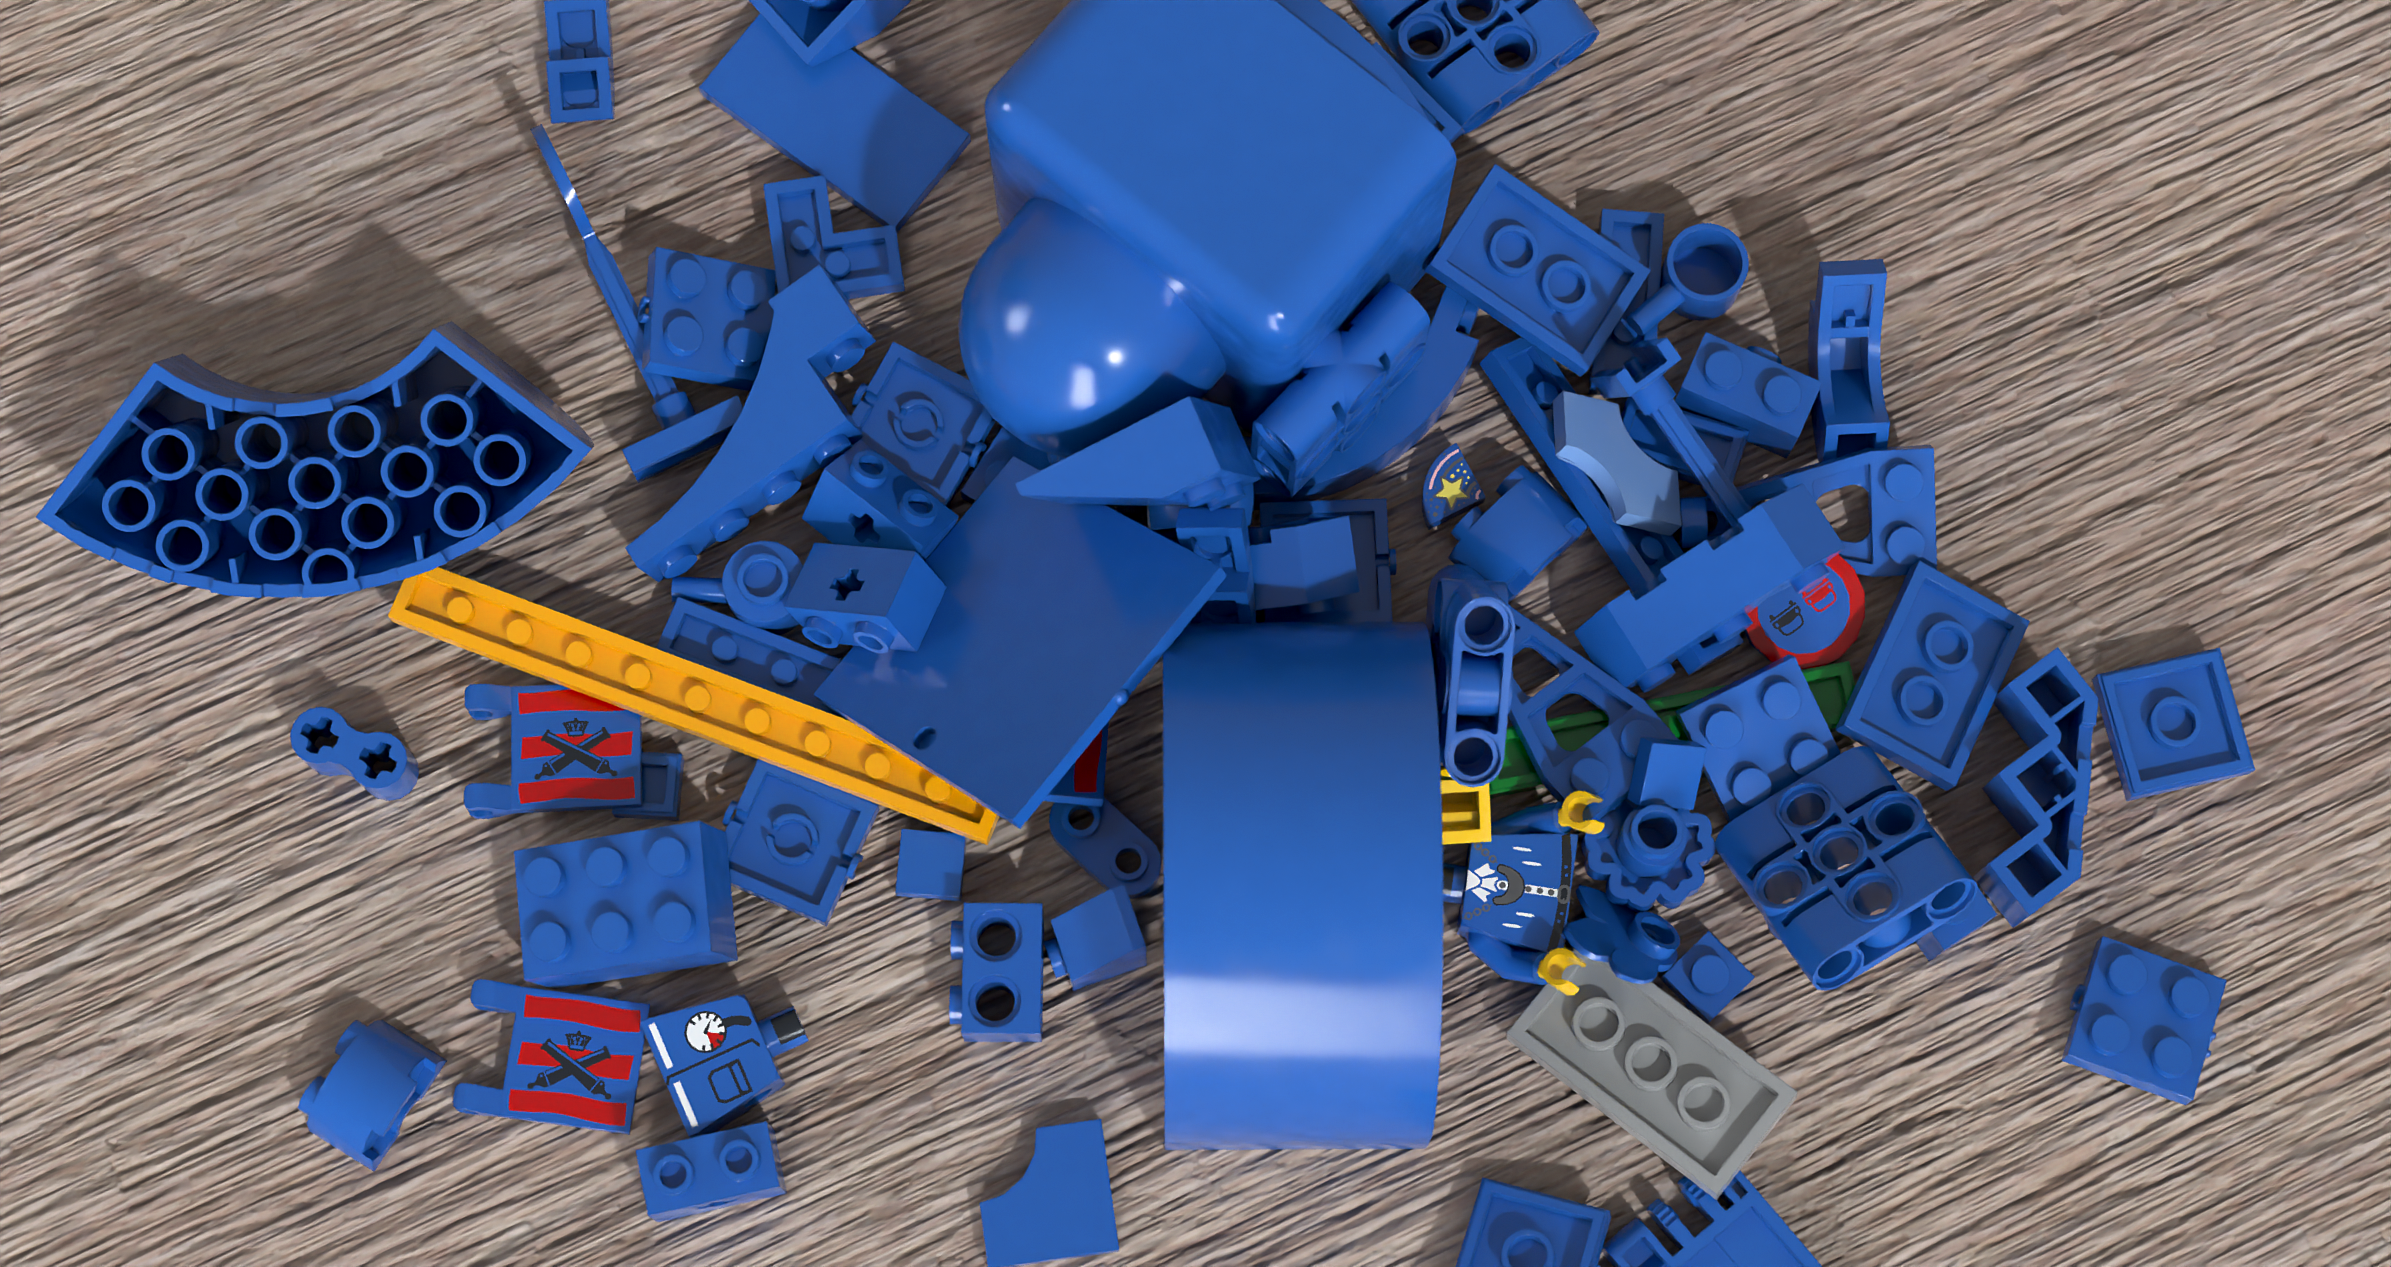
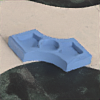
[1552,391,1682,536]

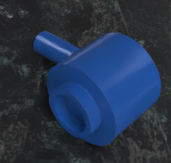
[1626,223,1749,336]
[671,541,803,635]

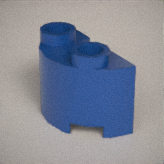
[1448,465,1590,604]
[298,1020,447,1172]

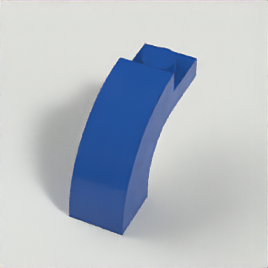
[1808,259,1890,462]

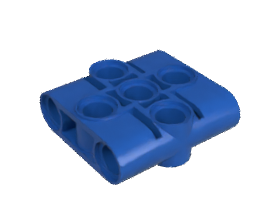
[1351,0,1599,136]
[1250,282,1430,498]
[1426,564,1515,787]
[1715,746,1978,991]

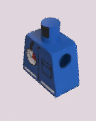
[640,995,809,1138]

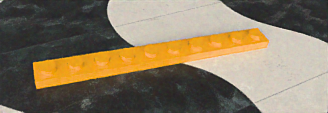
[388,567,1000,845]

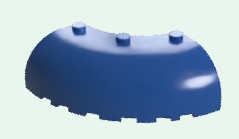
[35,321,594,598]

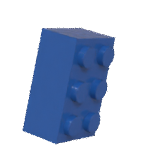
[514,821,738,989]

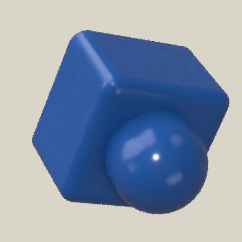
[959,0,1457,458]

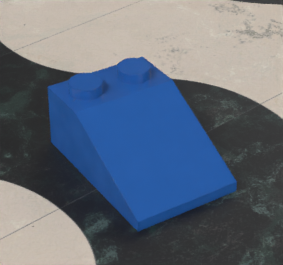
[1015,396,1261,511]

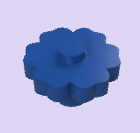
[1581,799,1716,913]

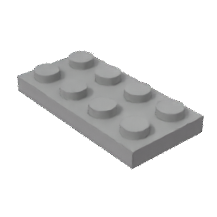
[1507,949,1798,1200]

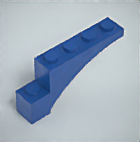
[625,264,876,582]

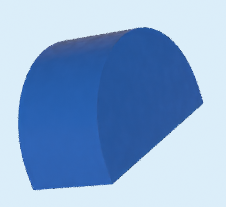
[1163,622,1443,1150]

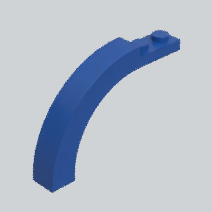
[1243,286,1480,510]

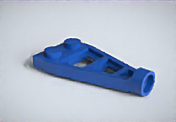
[1678,445,1937,577]
[1508,604,1679,821]

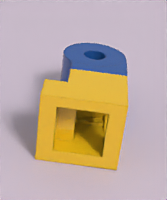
[1440,765,1491,844]

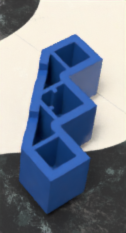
[1574,483,1846,693]
[1169,515,1360,614]
[1973,647,2099,928]

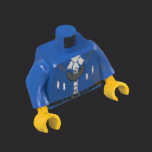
[1443,791,1604,996]

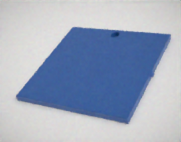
[813,456,1227,829]

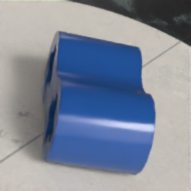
[290,707,419,801]

